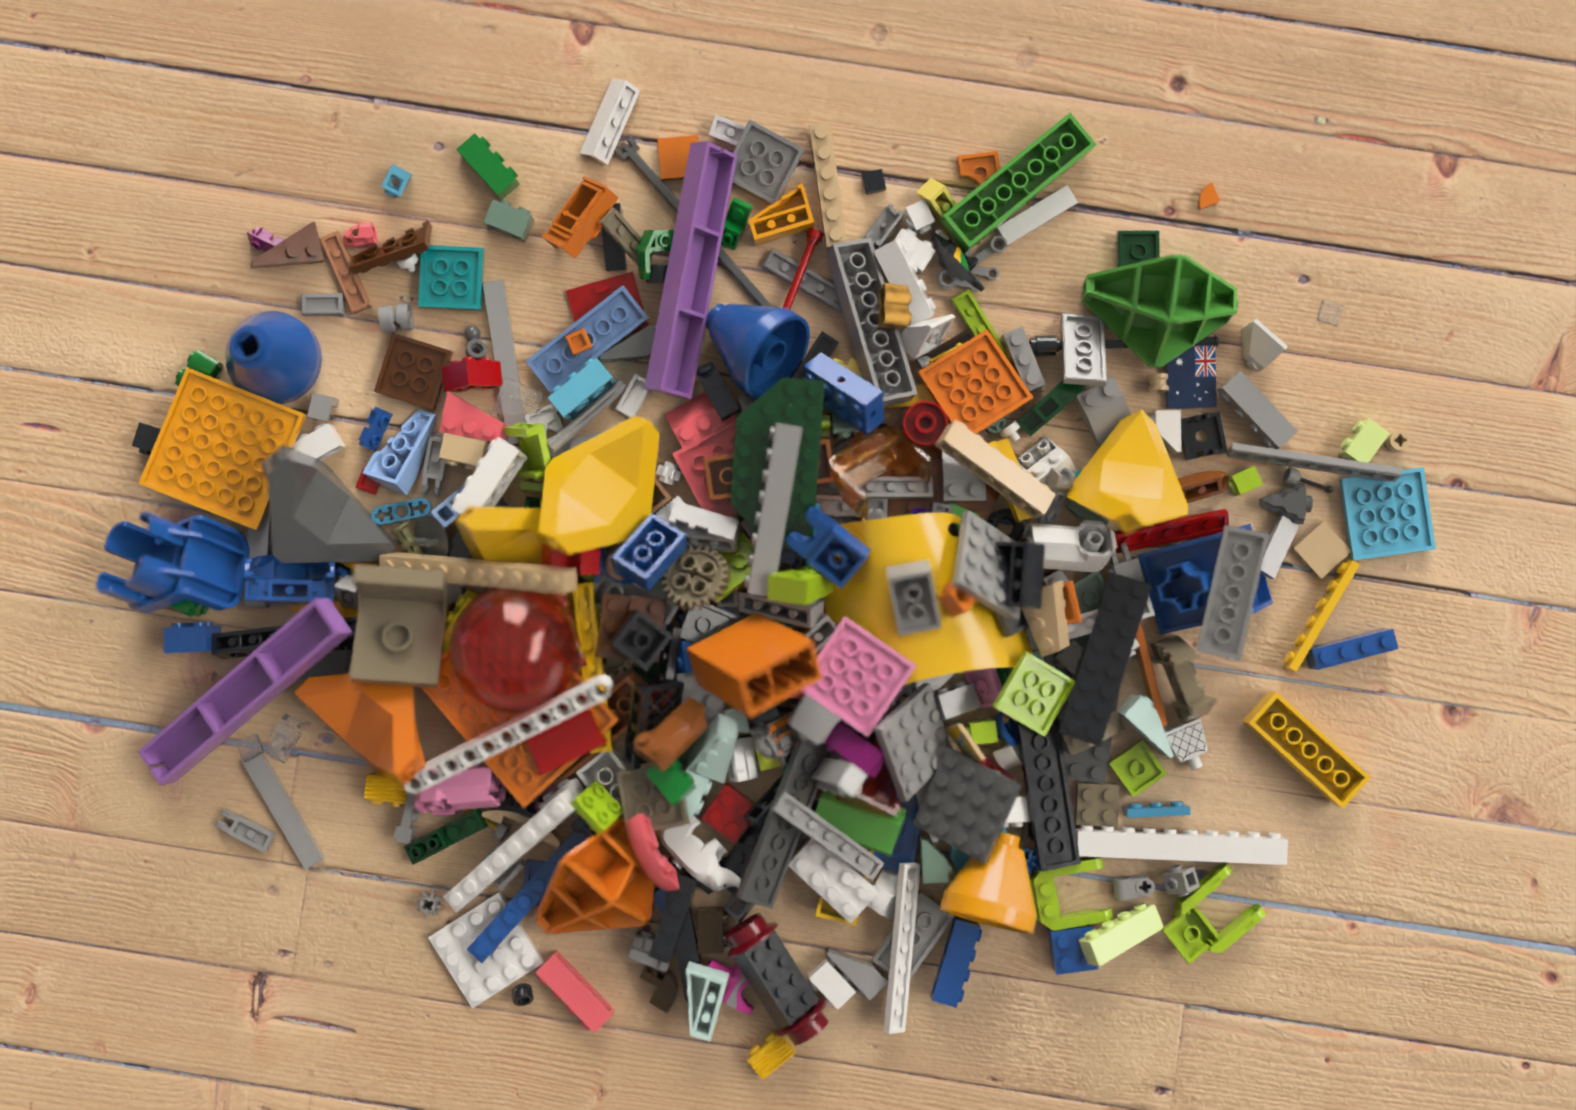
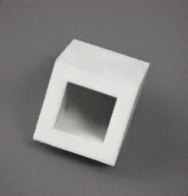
[993,743,1022,770]

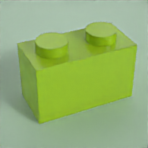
[964,718,998,744]

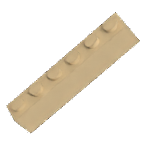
[809,122,847,253]
[935,420,1056,519]

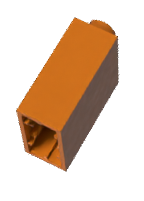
[686,613,822,718]

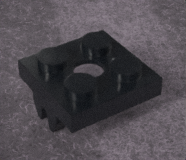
[1181,411,1228,460]

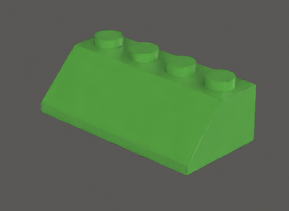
[816,791,907,857]

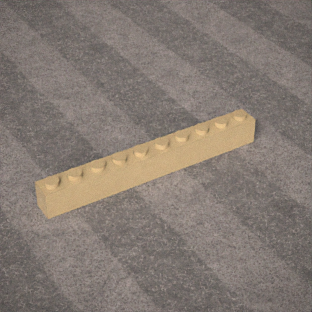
[379,552,576,594]

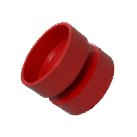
[901,401,948,449]

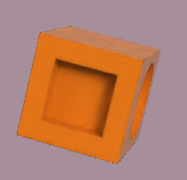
[937,582,976,618]

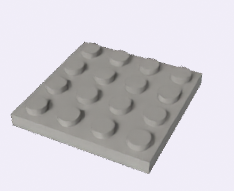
[953,510,1020,622]
[875,683,951,802]

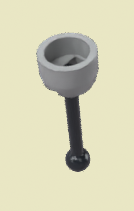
[1283,467,1333,493]

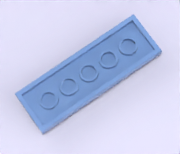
[525,285,649,393]

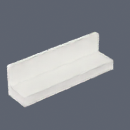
[580,79,640,165]

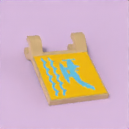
[944,722,985,761]

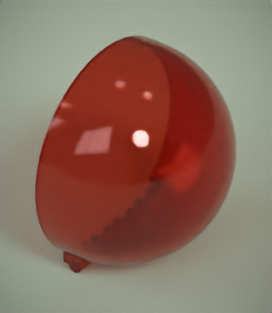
[450,587,587,712]

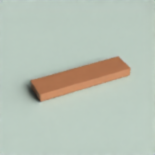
[319,230,372,315]

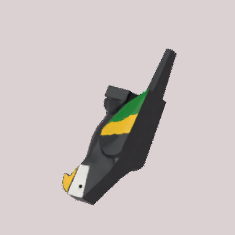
[931,229,985,292]

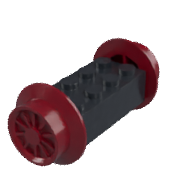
[725,912,829,1046]

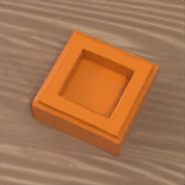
[565,328,593,356]

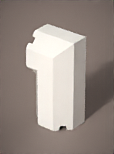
[1023,520,1117,572]

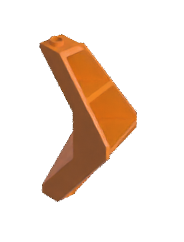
[294,673,426,786]
[533,815,659,933]

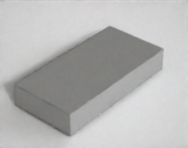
[301,293,345,316]

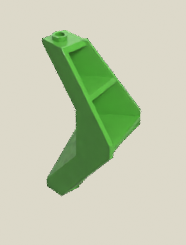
[1082,254,1238,368]

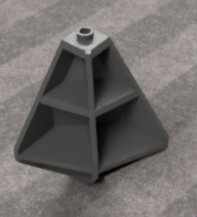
[261,445,396,563]

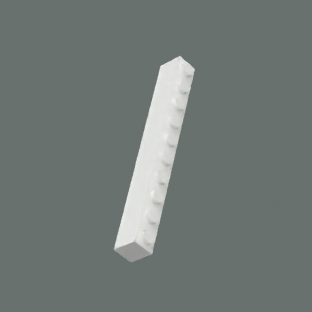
[1075,825,1288,865]

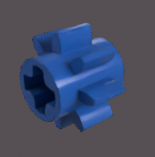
[1022,847,1038,875]

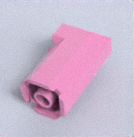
[413,761,506,816]

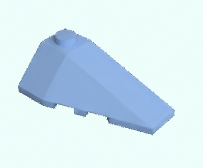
[363,409,437,496]

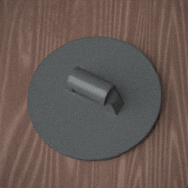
[414,516,449,556]

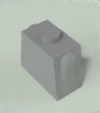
[787,694,841,745]

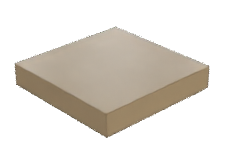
[1291,521,1351,579]

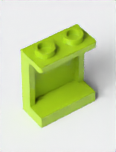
[504,422,551,481]

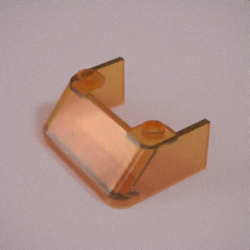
[829,426,931,521]

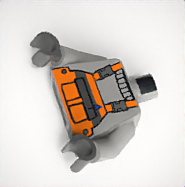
[749,703,798,766]

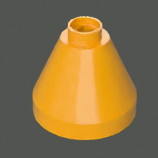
[940,832,1037,934]

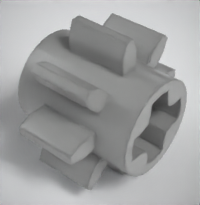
[416,890,444,917]

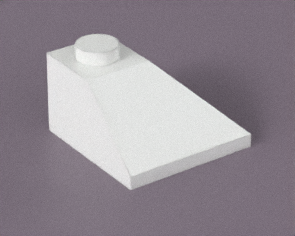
[900,314,955,359]
[1241,319,1288,371]
[867,868,919,921]

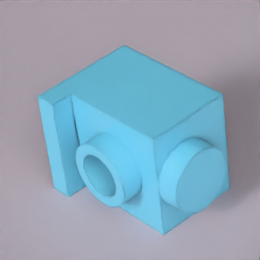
[381,164,412,198]

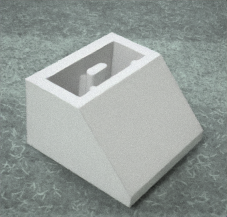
[1017,436,1077,485]

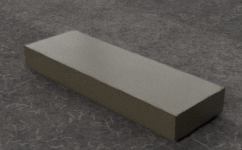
[598,207,655,266]

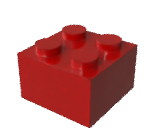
[701,782,755,843]

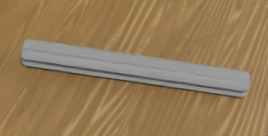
[547,380,627,452]

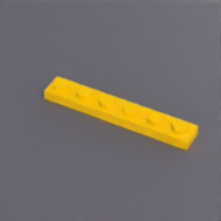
[1283,560,1360,672]

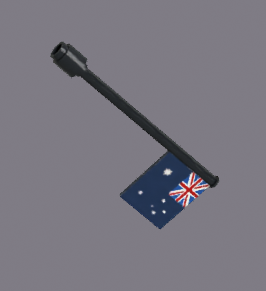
[1029,335,1219,409]

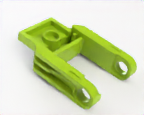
[1029,857,1113,931]
[1162,862,1266,964]

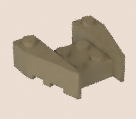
[1150,635,1217,723]

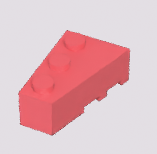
[439,392,509,443]

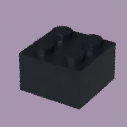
[608,609,672,671]

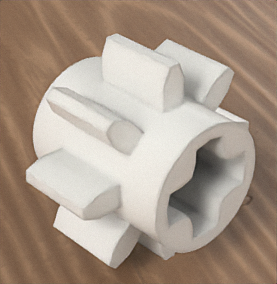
[656,461,682,486]

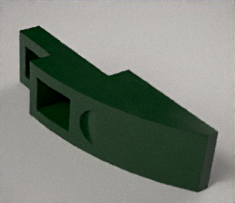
[1016,380,1088,437]
[403,808,488,865]

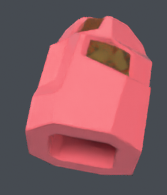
[343,222,378,249]

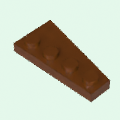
[350,220,432,274]

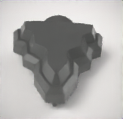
[1259,483,1313,525]

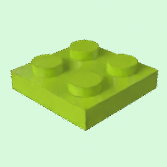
[1108,739,1167,798]

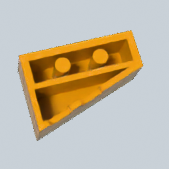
[748,183,814,246]

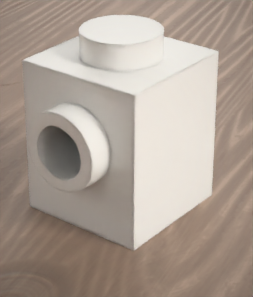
[904,199,935,235]

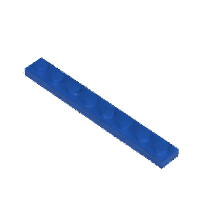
[467,826,595,963]

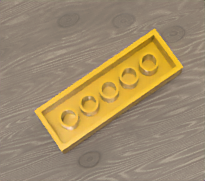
[1242,691,1371,809]

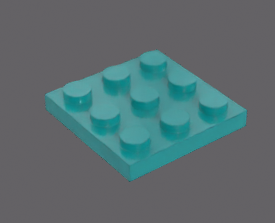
[418,245,485,311]

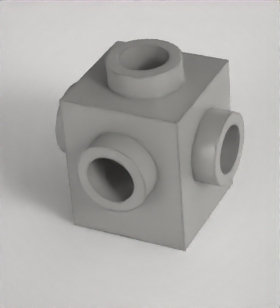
[1162,865,1200,897]

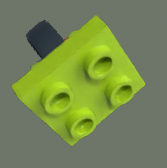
[570,780,623,835]

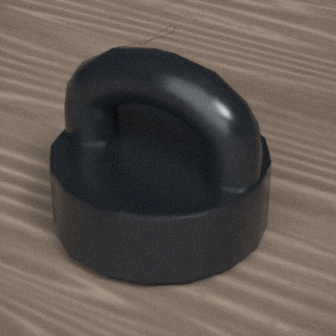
[512,983,534,1006]

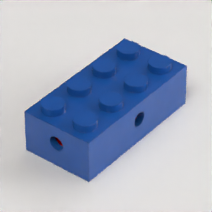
[804,353,884,435]

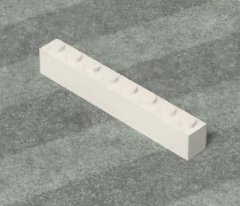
[443,788,576,913]

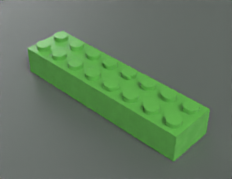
[939,113,1097,254]

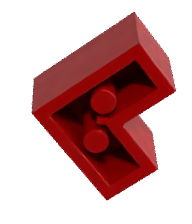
[442,357,503,392]
[541,544,600,575]

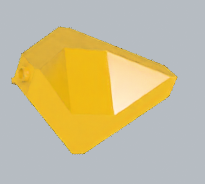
[1067,409,1188,534]
[539,416,660,554]
[455,505,578,625]

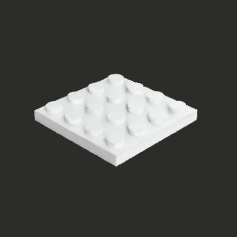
[428,891,544,1008]

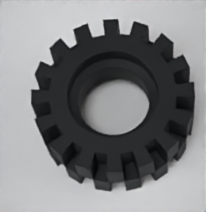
[987,508,1025,542]

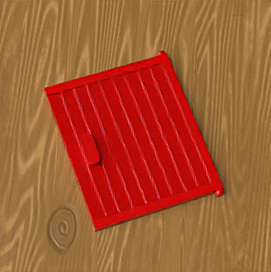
[566,271,651,334]
[522,694,608,776]

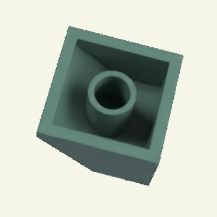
[918,834,952,884]

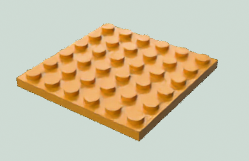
[138,368,306,531]

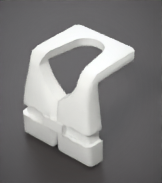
[525,404,564,443]

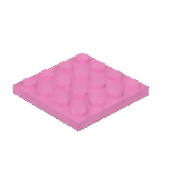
[801,616,917,737]

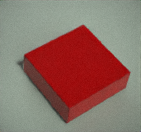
[355,468,381,495]

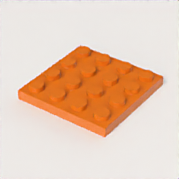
[917,329,1033,434]

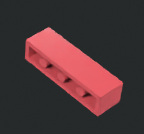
[536,950,614,1033]

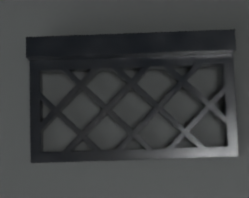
[623,681,684,769]

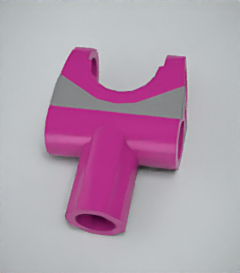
[707,958,755,1014]

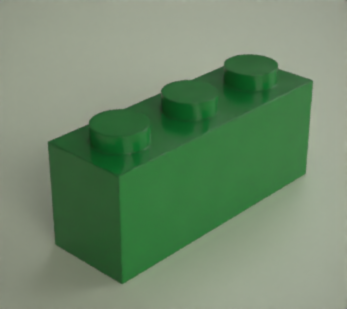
[456,133,519,200]

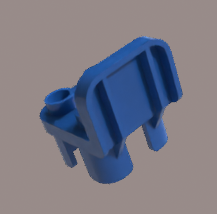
[96,511,250,614]

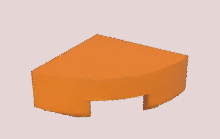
[1198,183,1220,211]

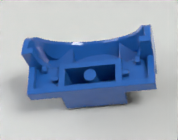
[244,554,335,605]

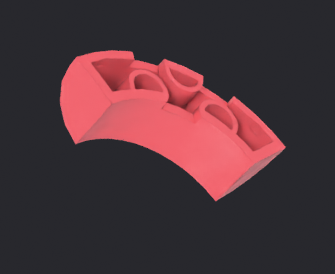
[625,813,680,891]

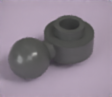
[464,325,487,360]

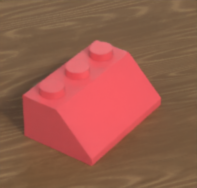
[664,392,737,448]

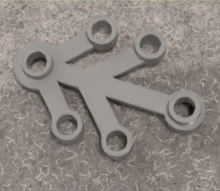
[937,236,1007,292]

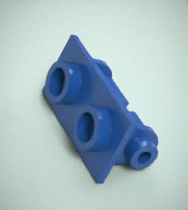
[358,406,393,451]

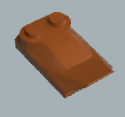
[633,696,708,772]

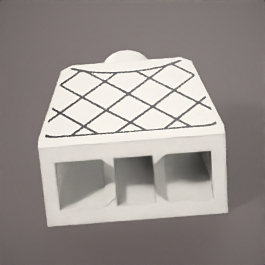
[1164,718,1208,770]

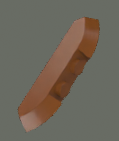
[1177,471,1229,503]

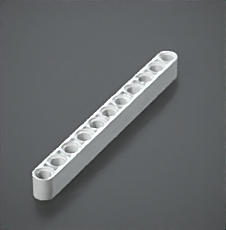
[404,675,613,794]

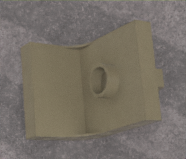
[349,565,449,688]

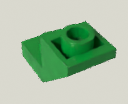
[721,197,753,250]

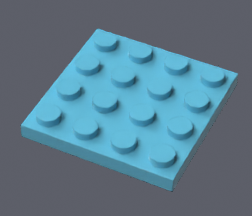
[1339,467,1436,560]

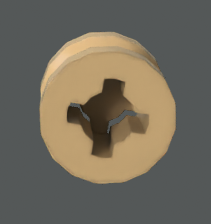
[1147,373,1169,393]
[1384,430,1411,452]

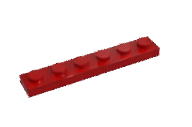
[1114,509,1229,553]

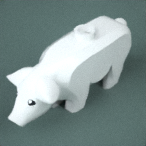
[657,815,741,891]

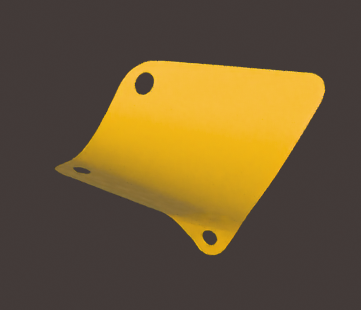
[824,513,1033,686]

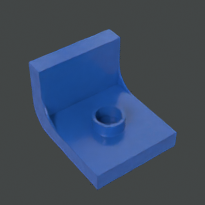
[1138,523,1273,635]

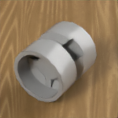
[378,303,414,333]

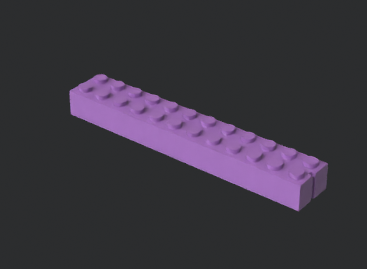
[644,141,737,399]
[138,598,352,786]

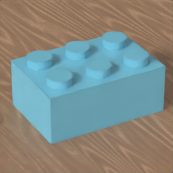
[548,358,617,422]

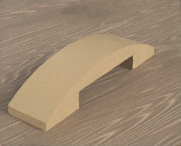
[481,808,563,848]

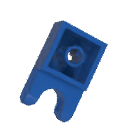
[786,507,871,589]

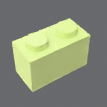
[1338,418,1390,463]

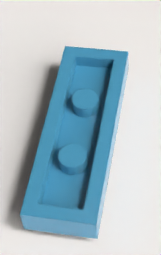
[1123,801,1190,818]

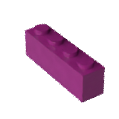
[824,720,886,778]

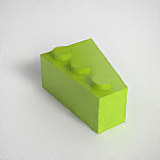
[767,565,834,606]

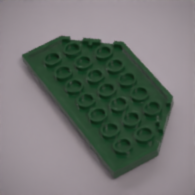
[731,378,825,550]

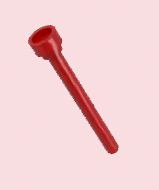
[782,227,824,309]

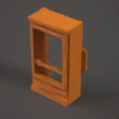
[541,176,618,259]

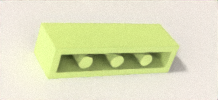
[1078,902,1164,966]

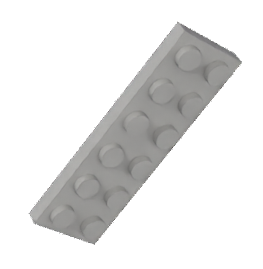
[1197,525,1269,661]

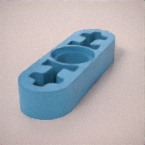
[371,498,433,525]

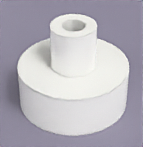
[396,253,418,272]
[999,421,1020,442]

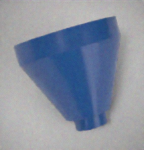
[705,304,810,399]
[225,311,322,404]

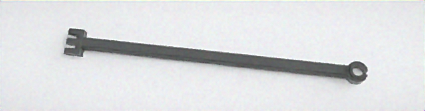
[615,137,777,307]

